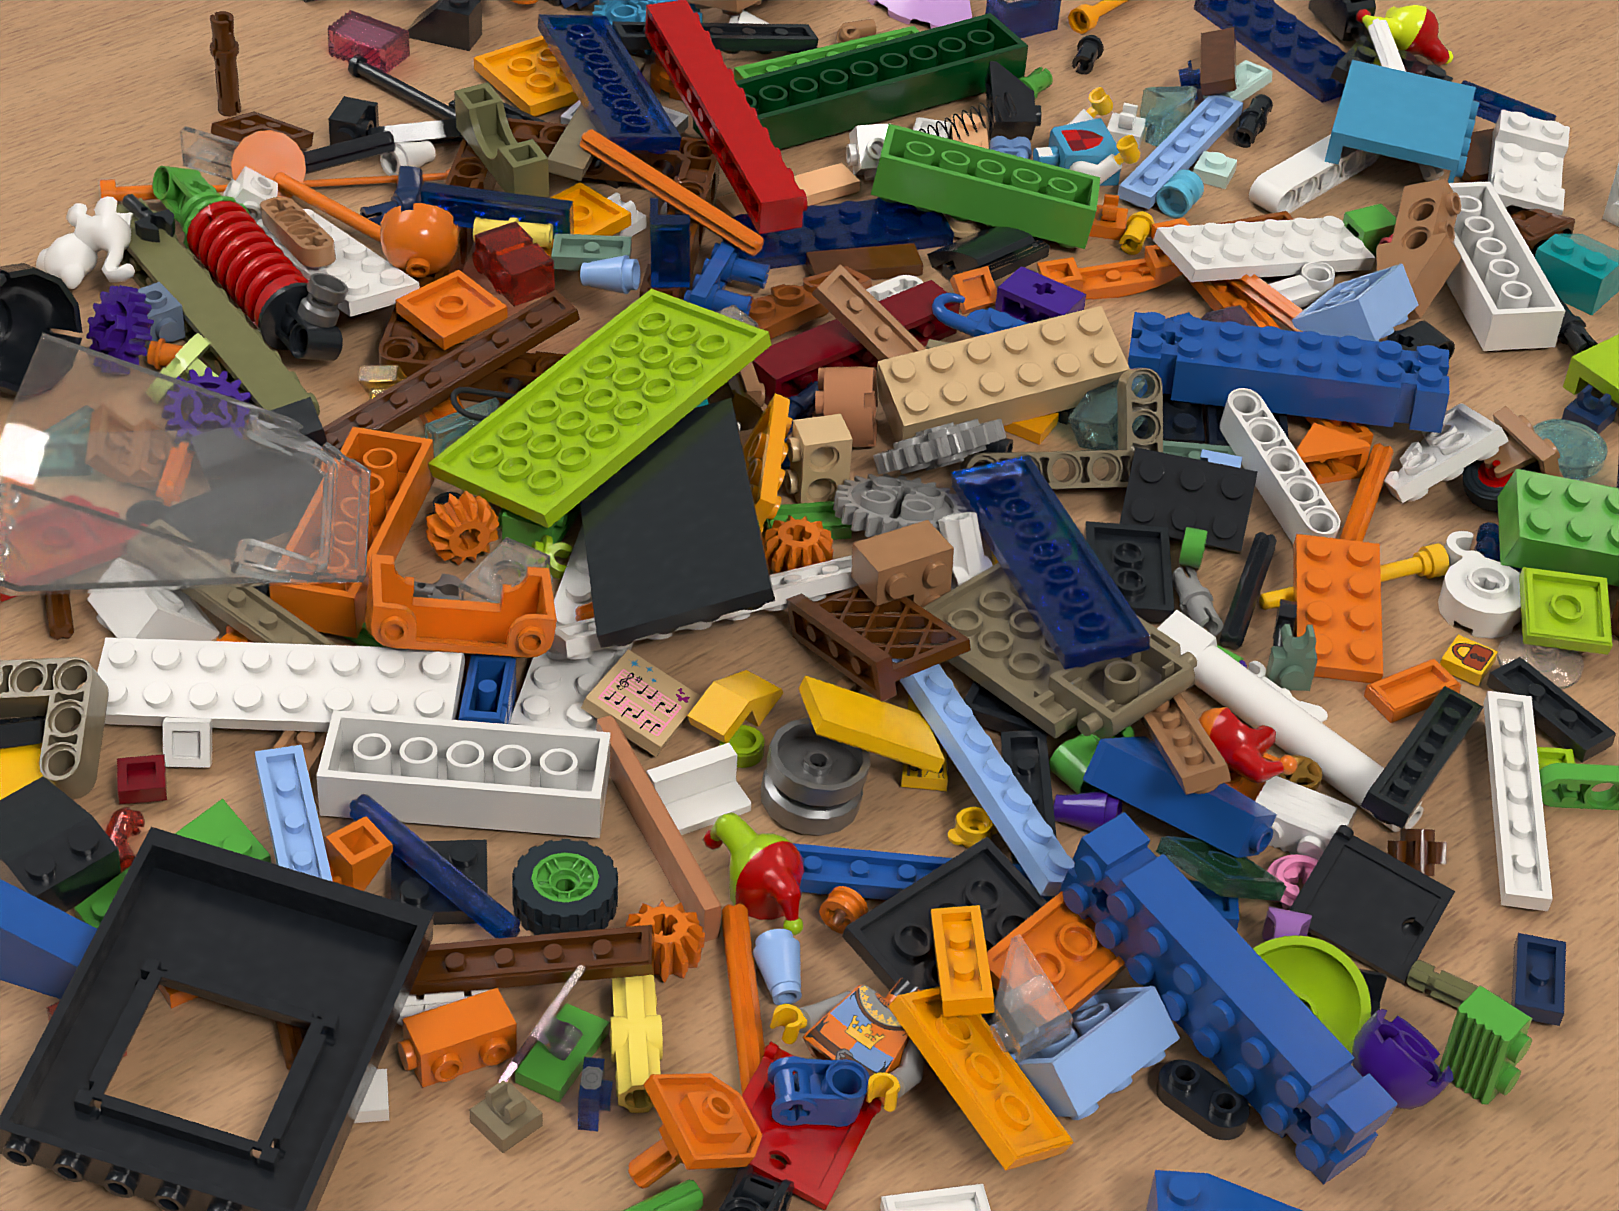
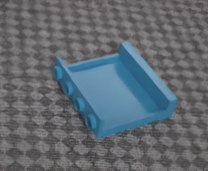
[1325,60,1479,183]

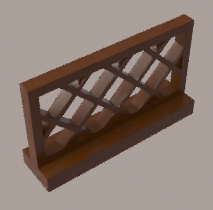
[787,585,971,702]

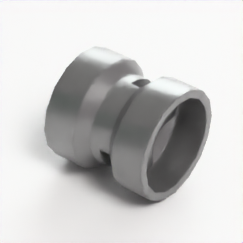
[298,273,348,328]

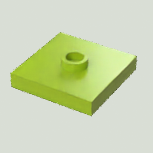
[1519,567,1613,655]

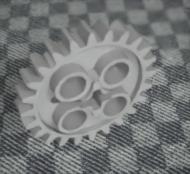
[873,419,1006,474]
[833,473,970,537]

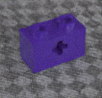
[995,266,1086,323]

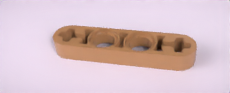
[260,197,336,267]

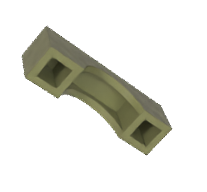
[454,82,550,205]

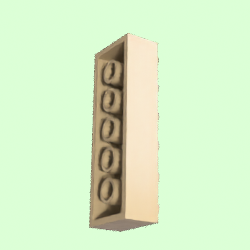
[876,306,1130,442]

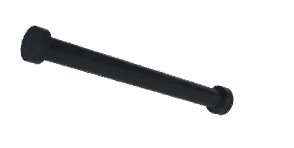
[348,55,456,120]

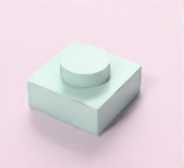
[1193,151,1237,189]

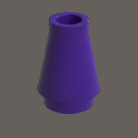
[1053,791,1123,831]

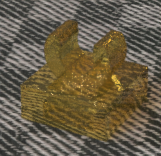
[358,365,407,399]

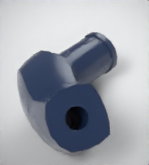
[360,166,423,226]

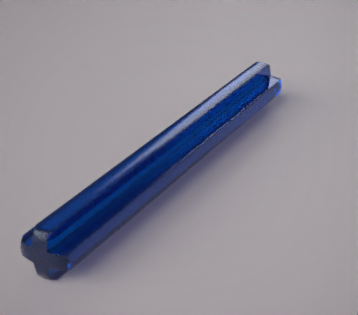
[349,794,520,939]

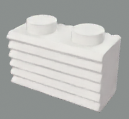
[1255,776,1357,860]

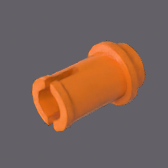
[147,338,200,370]

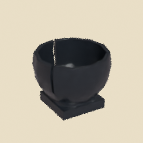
[0,263,83,395]

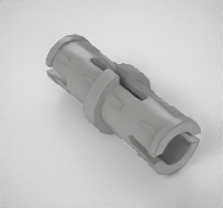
[1172,566,1223,636]

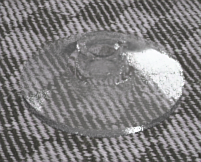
[1497,630,1584,690]

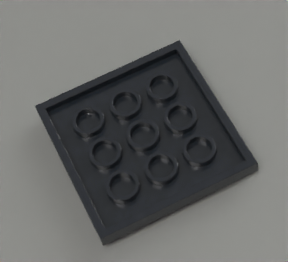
[842,837,1113,1054]

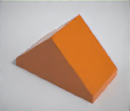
[1296,423,1371,485]

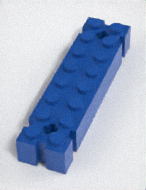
[1128,312,1450,433]
[1059,812,1398,1185]

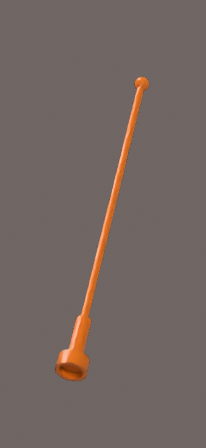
[100,169,450,205]

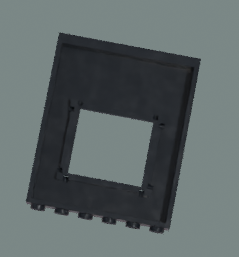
[0,827,434,1211]

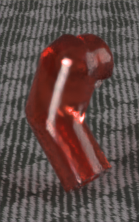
[105,807,145,873]

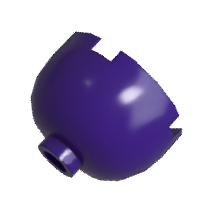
[1352,1009,1454,1110]

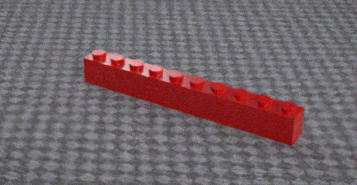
[645,0,808,234]

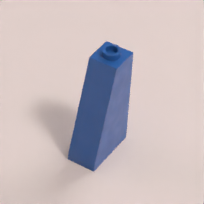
[1082,736,1277,858]
[0,879,97,999]

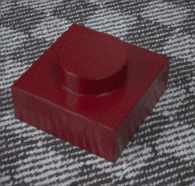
[117,754,167,805]

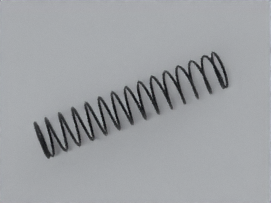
[919,92,1017,140]

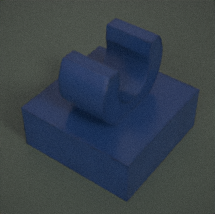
[1561,385,1618,437]

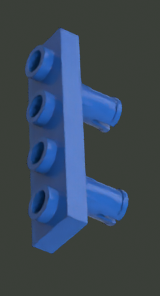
[683,239,770,321]

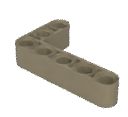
[959,368,1163,490]
[0,657,109,799]

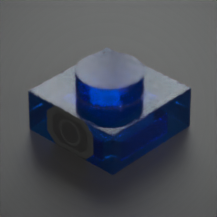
[578,1057,614,1131]

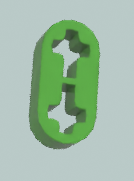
[1179,527,1208,570]

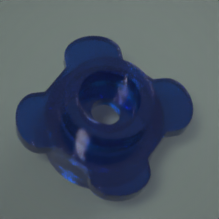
[1178,60,1201,100]

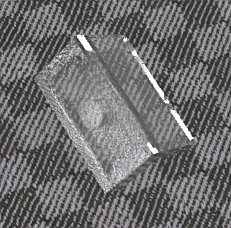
[180,126,240,181]

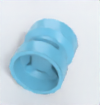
[1156,169,1204,218]

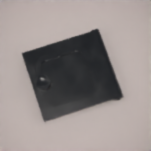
[1290,825,1455,985]

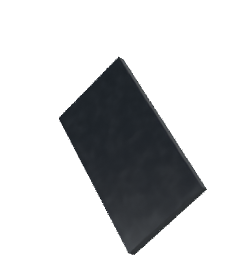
[580,398,775,648]

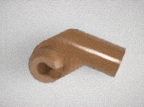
[836,19,876,43]

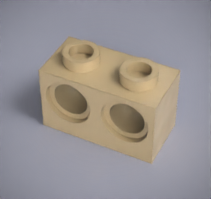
[784,414,853,504]

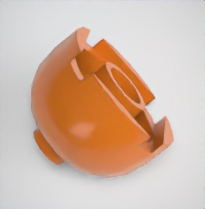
[380,203,459,278]

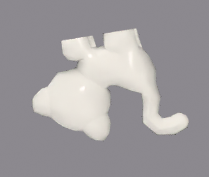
[36,196,135,289]

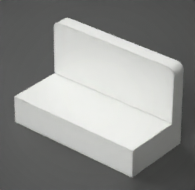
[646,743,751,835]

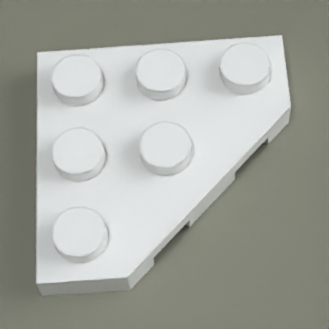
[1384,403,1509,503]

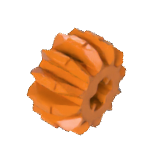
[426,491,500,565]
[763,515,834,574]
[625,899,705,983]

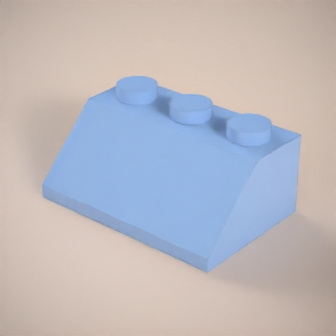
[1292,263,1419,341]
[1010,986,1180,1120]

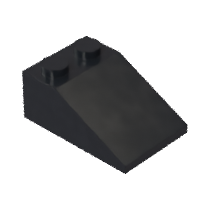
[0,776,121,912]

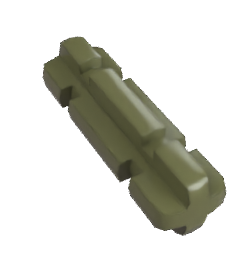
[1406,960,1502,1009]

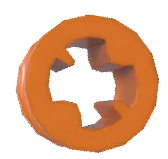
[819,886,868,934]

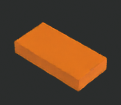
[1364,659,1461,723]

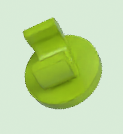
[527,535,572,579]

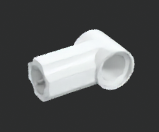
[1267,261,1335,317]
[938,512,993,590]

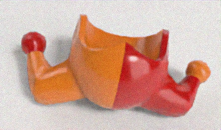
[1198,707,1298,783]

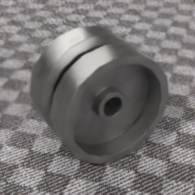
[761,718,870,835]

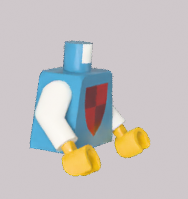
[1033,87,1140,186]

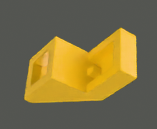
[687,670,784,744]

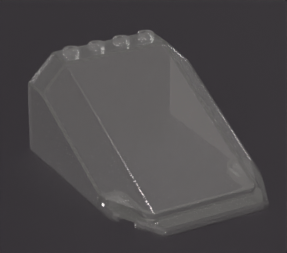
[0,333,371,596]

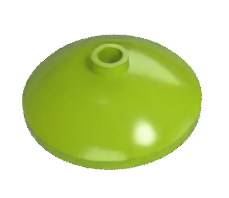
[1253,935,1372,1054]

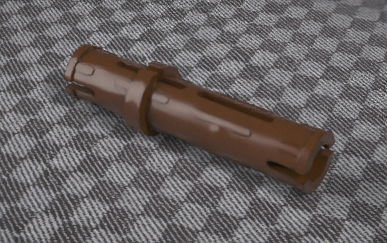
[210,11,241,117]

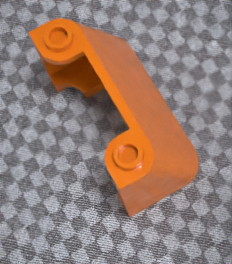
[365,554,557,658]

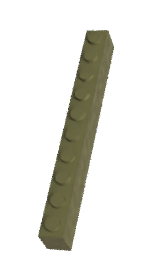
[116,198,320,436]

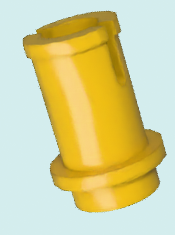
[1119,211,1155,255]

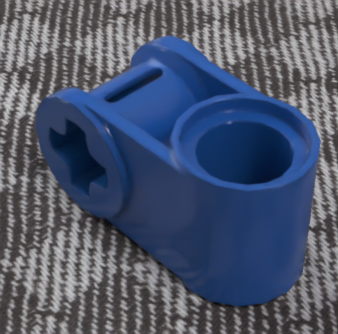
[768,1056,870,1127]

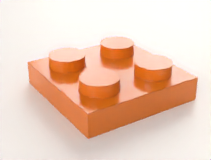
[395,270,508,350]

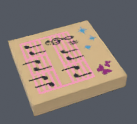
[581,649,702,757]

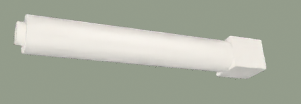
[1157,610,1424,832]

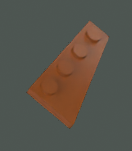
[719,266,872,339]

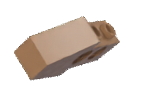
[1376,179,1461,321]

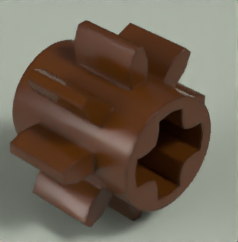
[1388,829,1447,876]

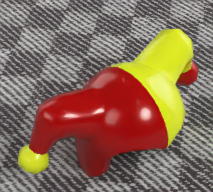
[1356,5,1453,66]

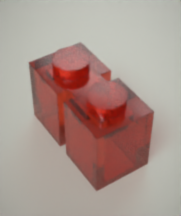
[472,221,555,307]

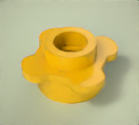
[947,807,999,848]

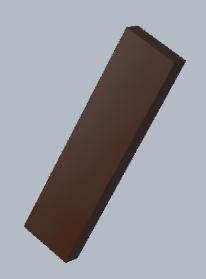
[1200,27,1237,96]

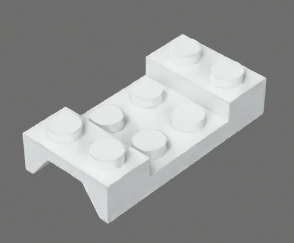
[1488,110,1570,215]

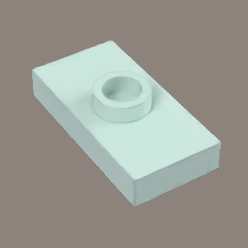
[1203,60,1273,102]

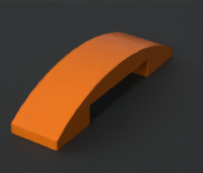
[1037,245,1183,299]

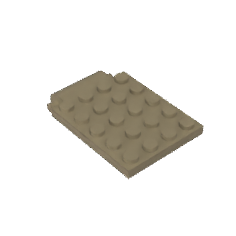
[906,544,1197,739]

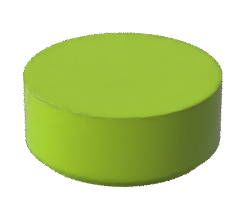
[719,725,765,768]

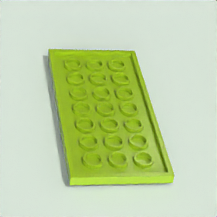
[428,289,772,528]

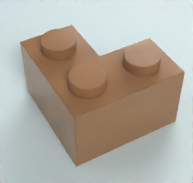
[851,520,954,614]

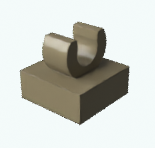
[470,1080,543,1153]

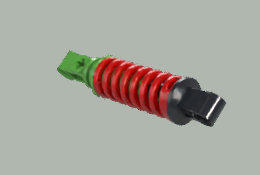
[152,166,343,361]

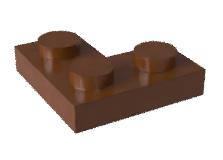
[210,111,314,150]

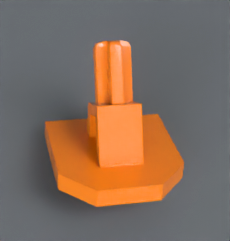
[628,1073,762,1189]

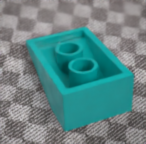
[1535,234,1619,316]

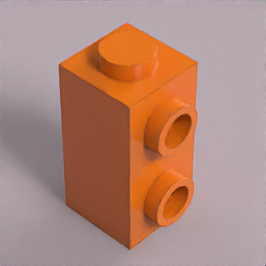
[397,988,517,1088]

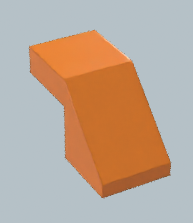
[325,816,393,891]

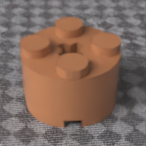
[815,367,878,447]

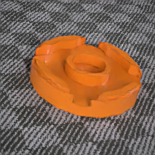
[231,130,306,198]

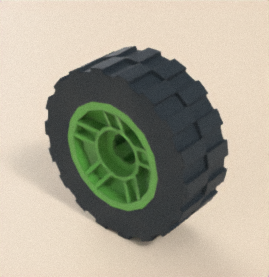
[512,839,618,935]

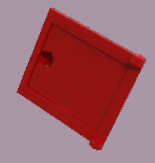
[742,1041,882,1210]

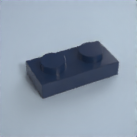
[1511,933,1566,1026]

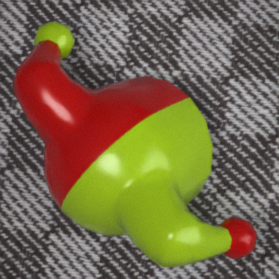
[703,812,804,936]

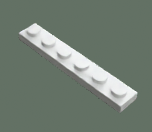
[1483,691,1553,911]

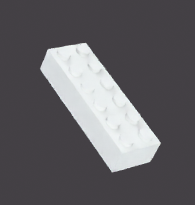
[1446,182,1565,352]
[317,710,610,838]

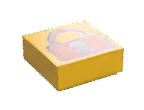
[1440,634,1498,686]

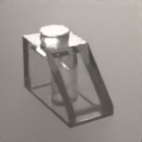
[990,934,1073,1062]

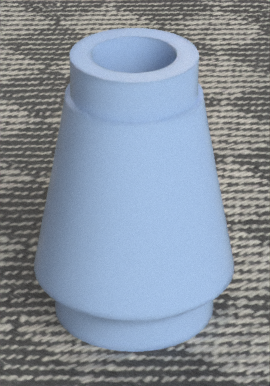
[580,255,640,294]
[753,929,802,1005]

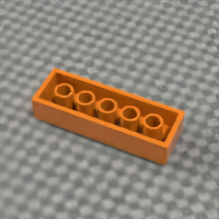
[269,427,435,638]

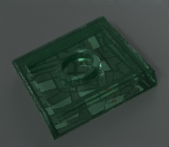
[1156,836,1287,901]

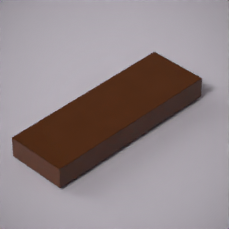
[805,243,923,280]

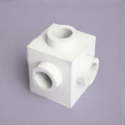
[846,123,891,180]
[223,166,278,223]

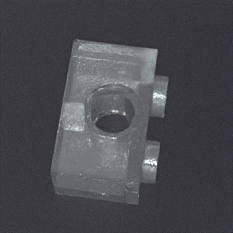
[458,537,553,603]

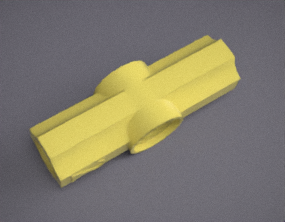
[610,975,663,1113]

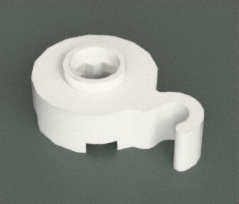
[1438,531,1522,639]

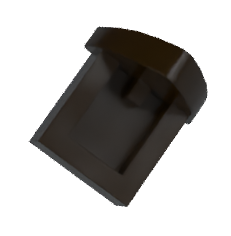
[709,372,764,431]

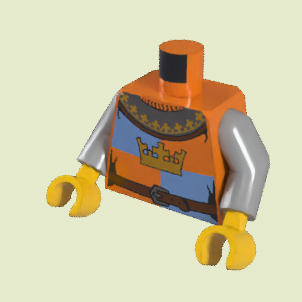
[770,978,925,1112]

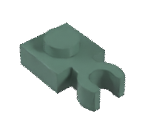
[1265,624,1318,691]

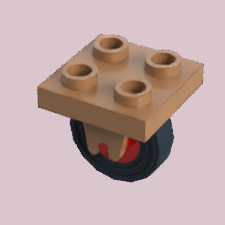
[1462,406,1564,512]

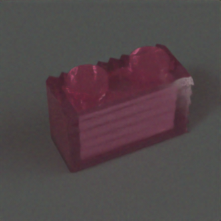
[327,10,410,73]

